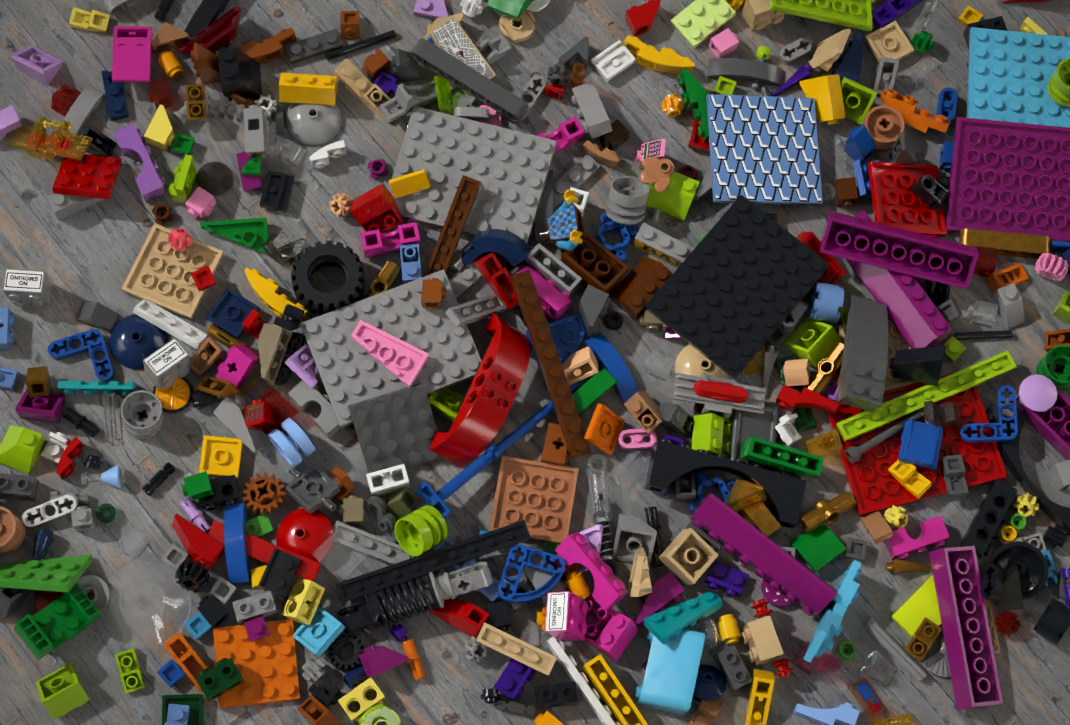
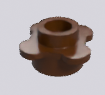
[152,204,173,224]

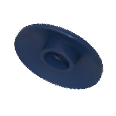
[693,664,727,701]

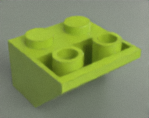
[691,413,733,460]

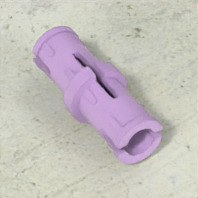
[179,497,211,534]

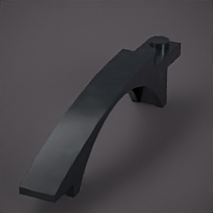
[985,404,1070,537]

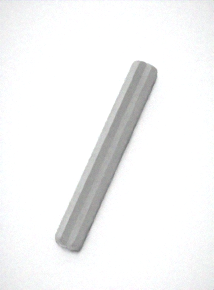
[864,618,927,681]

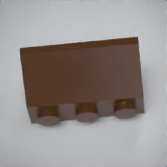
[560,232,629,294]
[608,257,673,321]

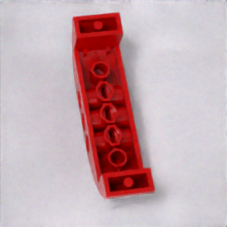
[429,314,530,468]

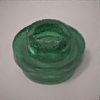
[96,503,116,523]

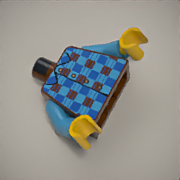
[540,190,586,251]

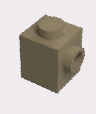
[340,495,364,526]

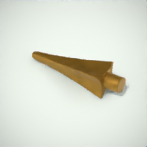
[885,558,932,574]

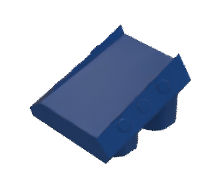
[898,419,943,469]

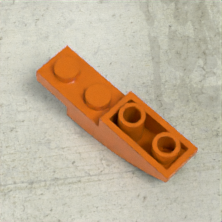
[880,89,951,133]

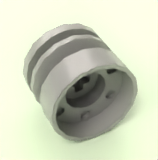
[606,176,650,224]
[120,390,164,439]

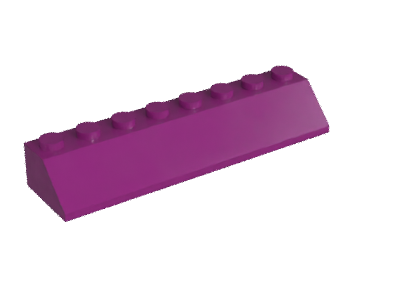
[819,211,979,290]
[846,211,952,349]
[690,493,837,617]
[929,546,1003,710]

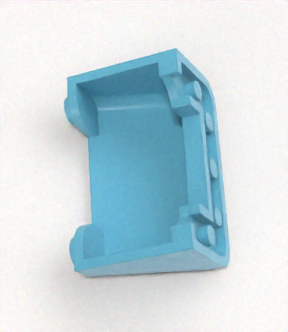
[634,629,705,715]

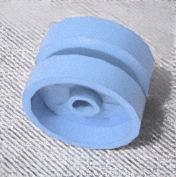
[267,418,316,468]

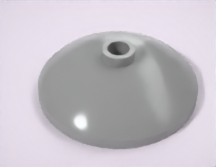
[286,103,342,146]

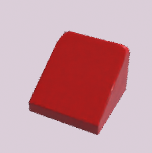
[544,83,565,100]

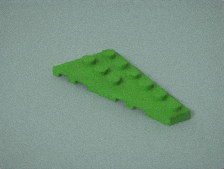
[0,554,93,592]

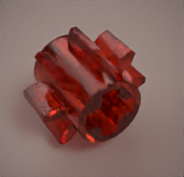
[995,610,1020,636]

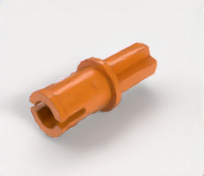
[401,639,425,680]

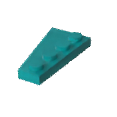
[58,381,139,396]
[643,591,723,645]

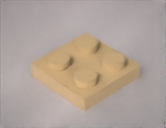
[864,21,915,62]

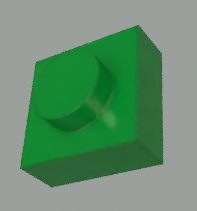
[171,133,195,156]

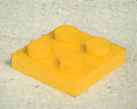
[199,435,243,479]

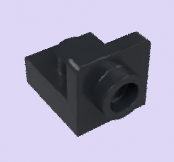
[274,304,304,331]
[308,683,341,708]

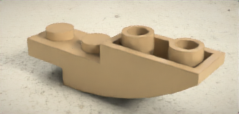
[333,58,390,123]

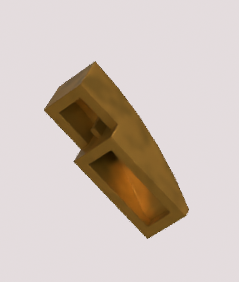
[730,484,782,538]

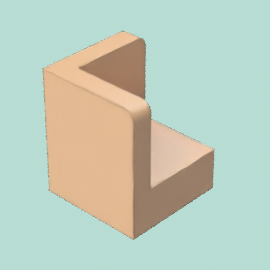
[783,359,811,386]

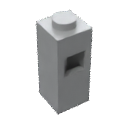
[244,105,268,157]

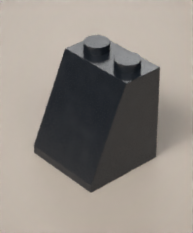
[218,48,262,102]

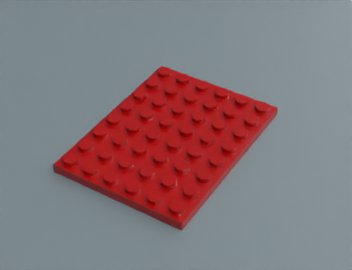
[826,374,1007,516]

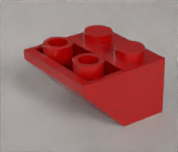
[350,183,403,233]

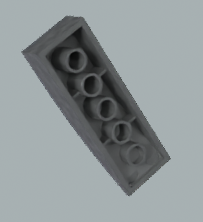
[837,295,888,412]

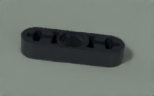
[274,332,304,385]

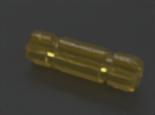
[873,713,913,725]

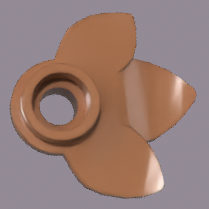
[640,157,674,193]

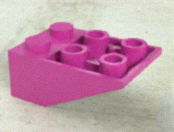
[112,26,153,82]
[583,596,639,662]

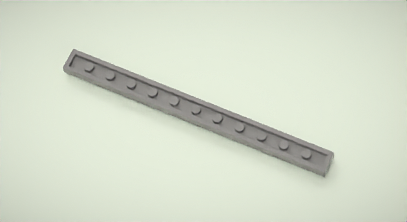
[449,153,601,300]

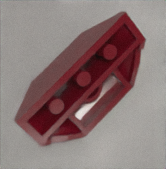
[176,7,241,55]

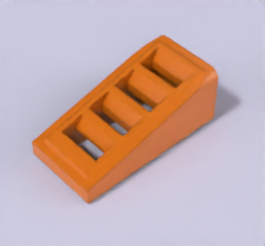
[986,263,1030,294]

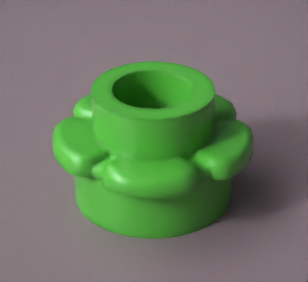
[1007,513,1027,532]
[836,641,856,660]

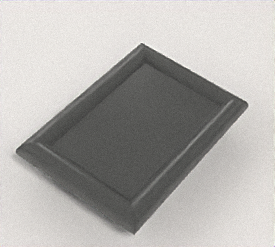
[730,404,779,470]

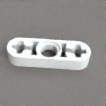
[22,493,79,527]

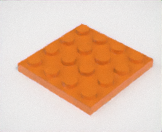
[213,619,300,709]

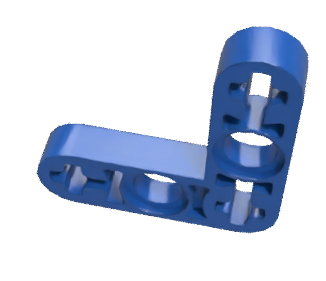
[48,329,115,383]
[960,385,1018,443]

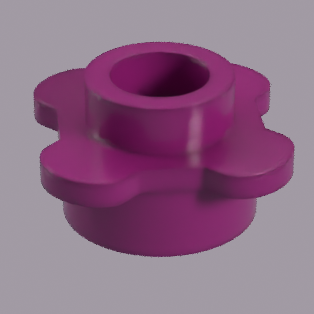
[368,159,388,179]

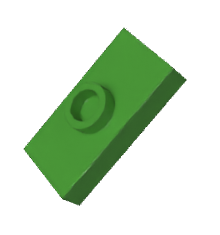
[245,513,274,538]

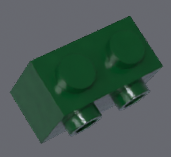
[195,658,245,702]

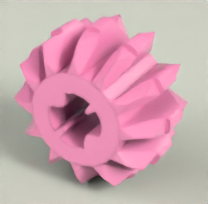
[1035,253,1069,281]

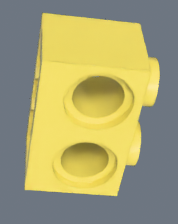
[281,578,325,625]
[338,677,385,723]

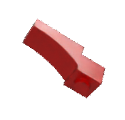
[776,385,839,416]

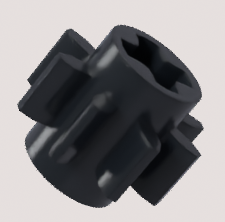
[1043,524,1068,549]

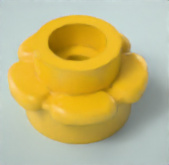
[998,525,1017,543]

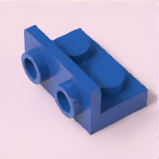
[853,159,880,200]

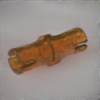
[571,62,585,88]

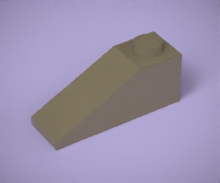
[258,323,292,386]

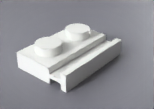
[591,40,636,82]

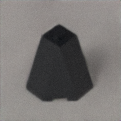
[889,345,946,386]

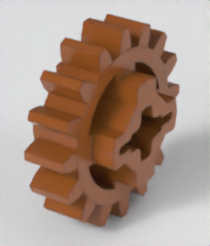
[242,472,286,516]

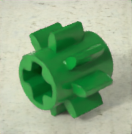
[911,30,935,53]

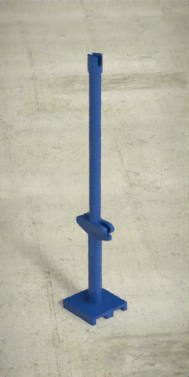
[415,363,603,519]

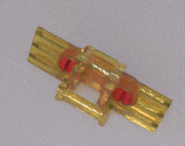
[8,117,93,160]

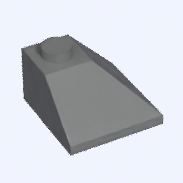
[612,514,657,566]

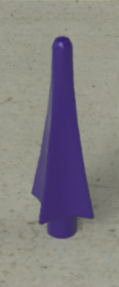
[772,64,815,96]

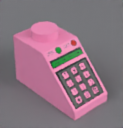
[636,139,666,169]

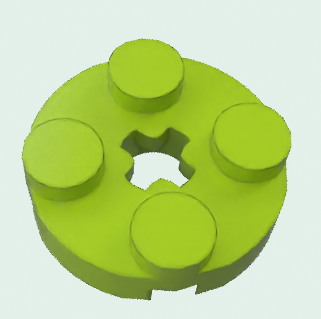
[359,703,401,725]

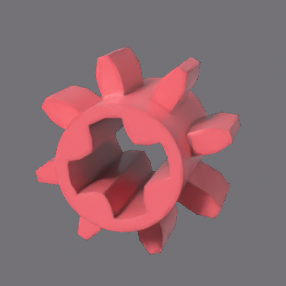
[167,228,192,251]

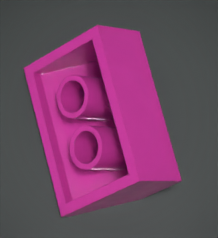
[516,266,572,321]

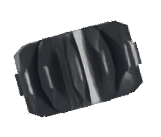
[174,560,210,593]

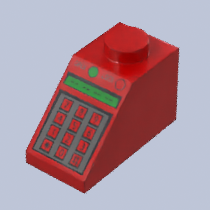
[245,399,276,431]

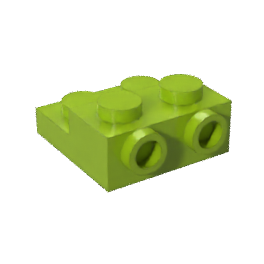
[169,154,197,204]

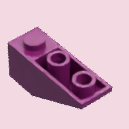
[635,571,685,628]

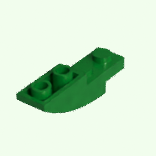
[677,68,709,143]

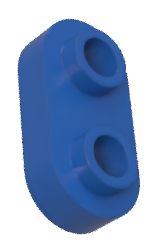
[936,88,958,122]

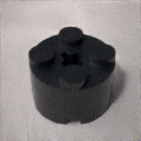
[1033,599,1070,646]

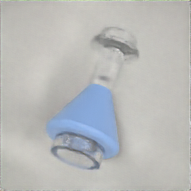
[81,465,127,488]

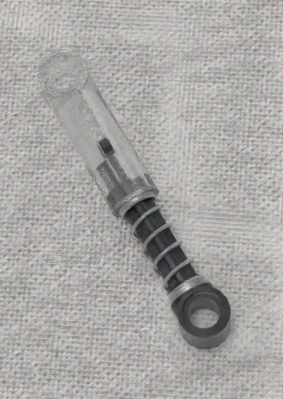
[587,454,618,576]

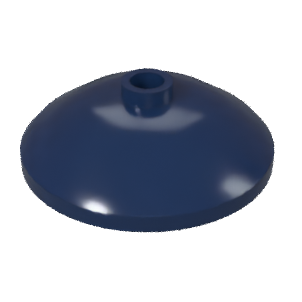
[109,314,168,370]

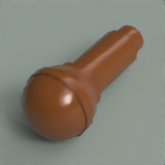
[230,93,255,108]

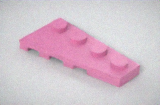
[351,320,429,388]

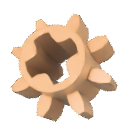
[329,193,352,217]

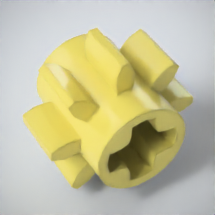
[1014,493,1040,518]
[884,505,908,530]

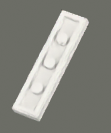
[133,299,209,350]

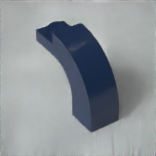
[462,229,532,267]

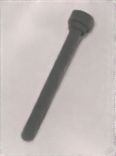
[844,410,925,464]

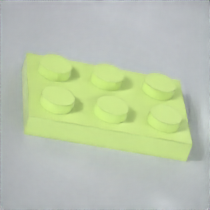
[671,0,736,48]

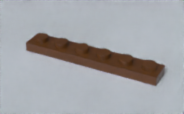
[424,175,482,277]

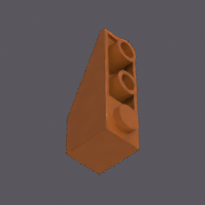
[191,43,220,84]

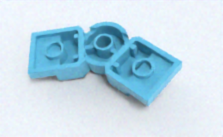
[803,560,862,663]

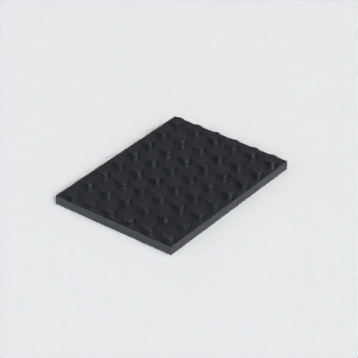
[645,195,830,380]

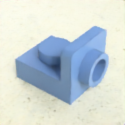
[164,704,190,725]

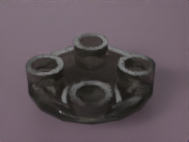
[196,162,233,197]

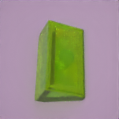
[434,76,454,115]

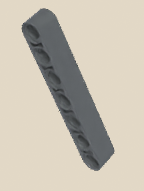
[410,38,528,122]

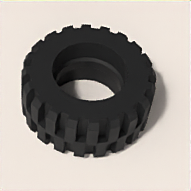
[291,241,365,316]

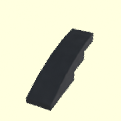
[184,0,229,37]

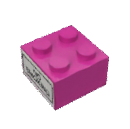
[545,591,588,642]

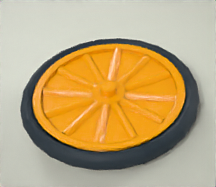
[152,377,193,414]

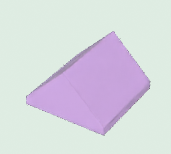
[12,45,63,85]

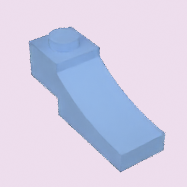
[792,702,860,725]

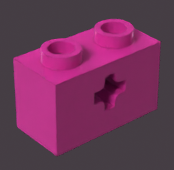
[215,344,260,389]

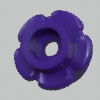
[389,624,408,642]

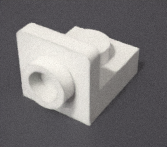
[41,432,69,464]

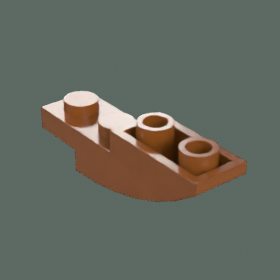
[238,27,296,64]

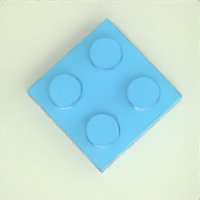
[293,606,345,658]

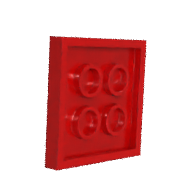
[52,153,122,200]

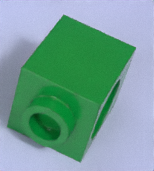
[182,471,214,501]

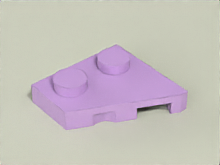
[285,343,318,388]

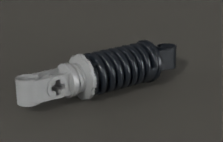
[337,561,493,633]

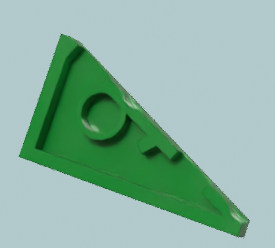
[200,218,270,255]

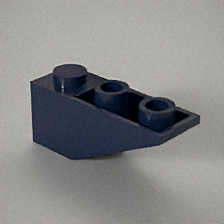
[831,32,862,83]

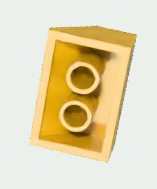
[279,73,339,105]

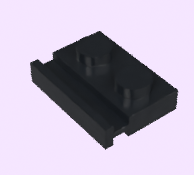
[259,170,295,213]
[259,548,302,597]

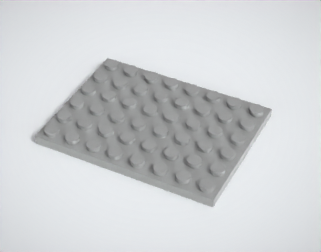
[388,106,557,244]
[300,269,482,428]

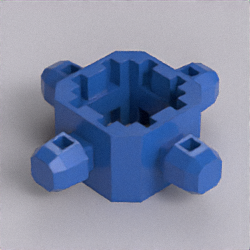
[594,213,639,262]
[687,471,739,513]

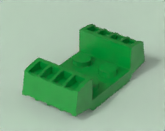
[14,583,102,660]

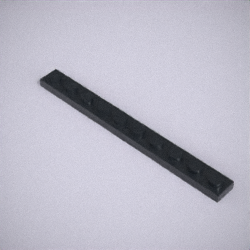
[336,520,531,603]

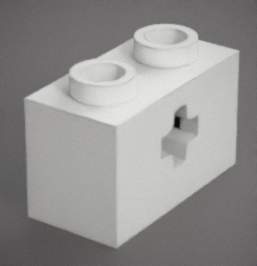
[366,464,410,496]

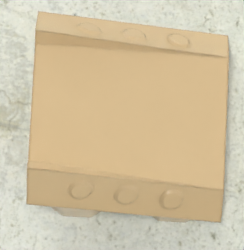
[808,29,851,72]
[627,548,652,597]

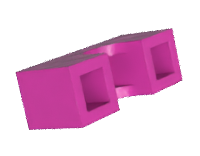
[536,116,585,154]
[360,222,420,258]
[884,516,950,560]

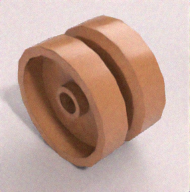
[863,105,905,153]
[0,506,26,554]

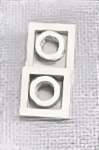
[309,140,346,168]

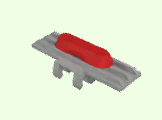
[673,372,766,419]

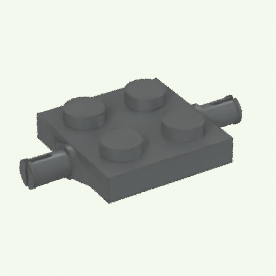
[285,464,341,514]

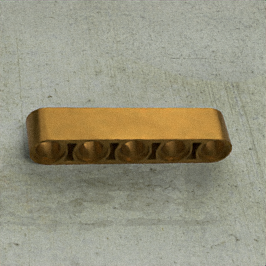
[959,229,1051,259]

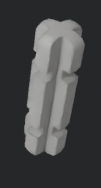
[49,491,89,504]

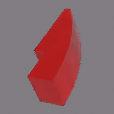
[473,252,519,310]

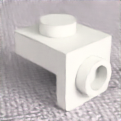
[775,413,802,446]

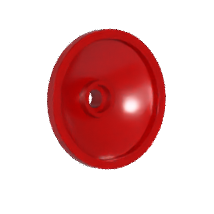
[276,508,334,562]

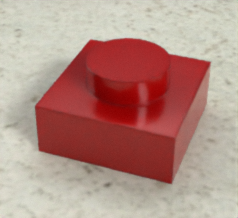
[191,266,216,292]

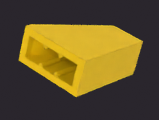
[799,74,845,125]

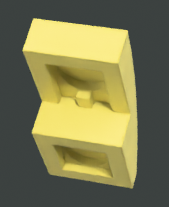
[68,7,110,33]

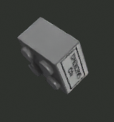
[3,269,52,307]
[143,338,191,391]

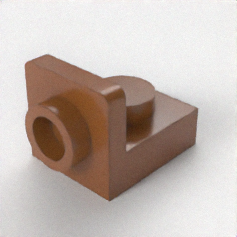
[340,11,360,39]
[331,466,355,502]

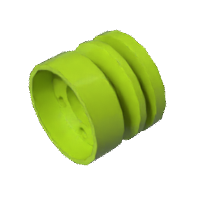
[1047,58,1070,107]
[395,505,448,556]

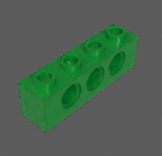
[740,436,824,479]

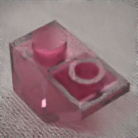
[793,642,842,676]

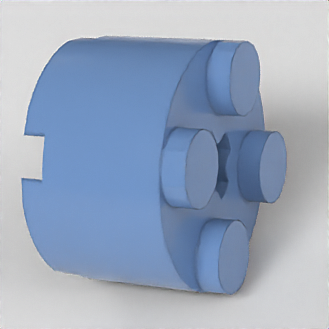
[808,282,844,324]

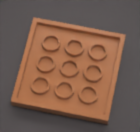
[489,456,579,544]

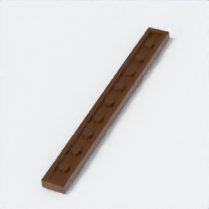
[510,270,591,459]

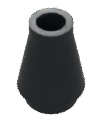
[192,390,221,409]

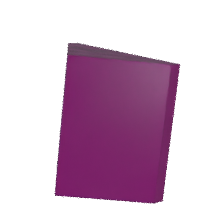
[16,389,65,424]

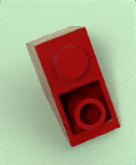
[625,0,661,37]

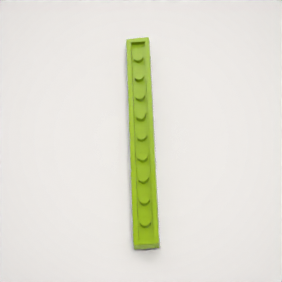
[836,350,1017,442]

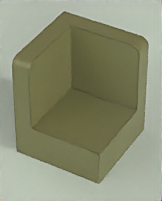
[385,487,417,519]

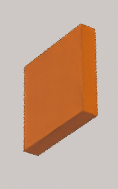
[584,403,625,456]

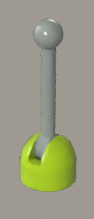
[752,46,772,90]

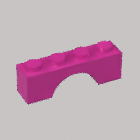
[555,532,628,611]

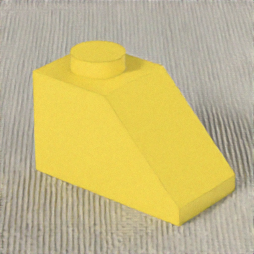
[144,104,175,151]

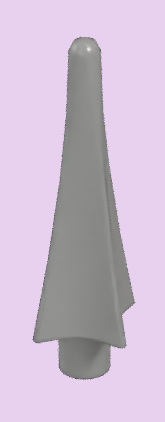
[763,345,777,397]

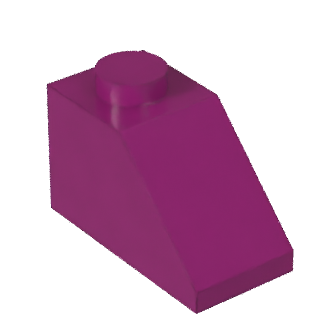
[358,644,409,677]

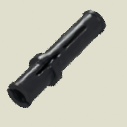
[645,506,665,567]

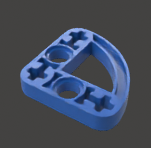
[498,544,565,603]

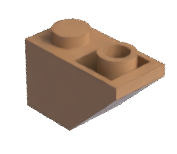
[624,391,663,434]

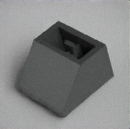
[578,285,610,338]

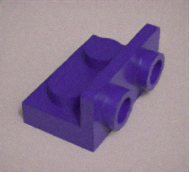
[704,560,749,598]
[493,658,536,701]

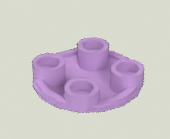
[1019,374,1057,412]

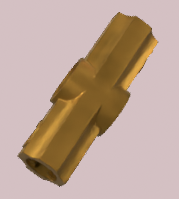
[364,261,402,299]
[806,342,844,395]
[799,491,856,533]

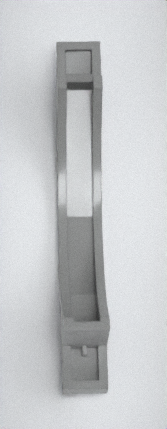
[379,35,512,123]

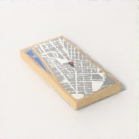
[423,15,496,97]

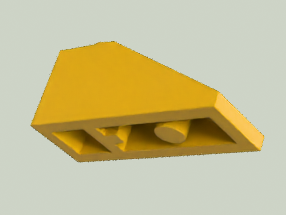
[745,669,775,725]

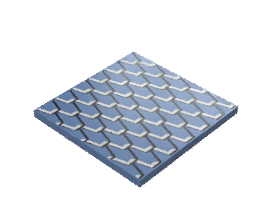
[706,94,823,205]

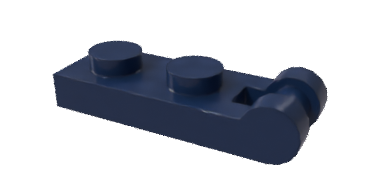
[101,70,129,121]

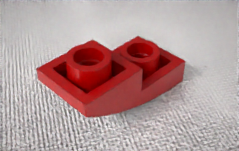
[56,436,84,480]

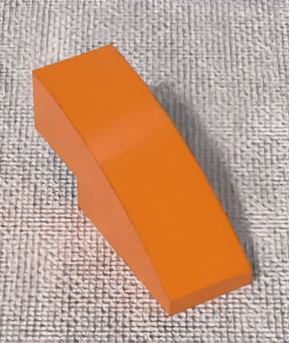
[163,631,207,693]

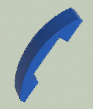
[584,333,639,405]
[224,503,251,584]

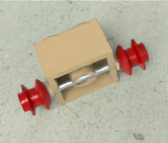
[741,599,794,679]

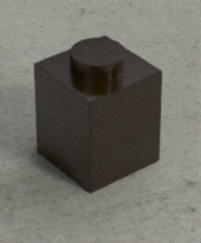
[600,119,630,151]

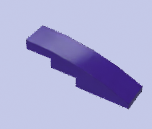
[872,0,923,29]

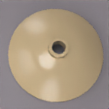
[675,344,731,379]

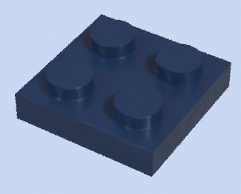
[206,287,260,340]

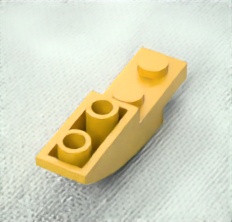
[623,35,695,75]
[244,267,308,322]

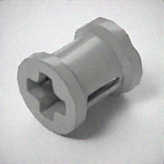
[173,101,188,125]

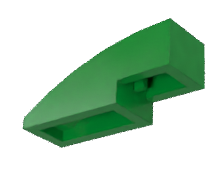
[572,368,618,417]

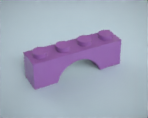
[113,123,167,202]

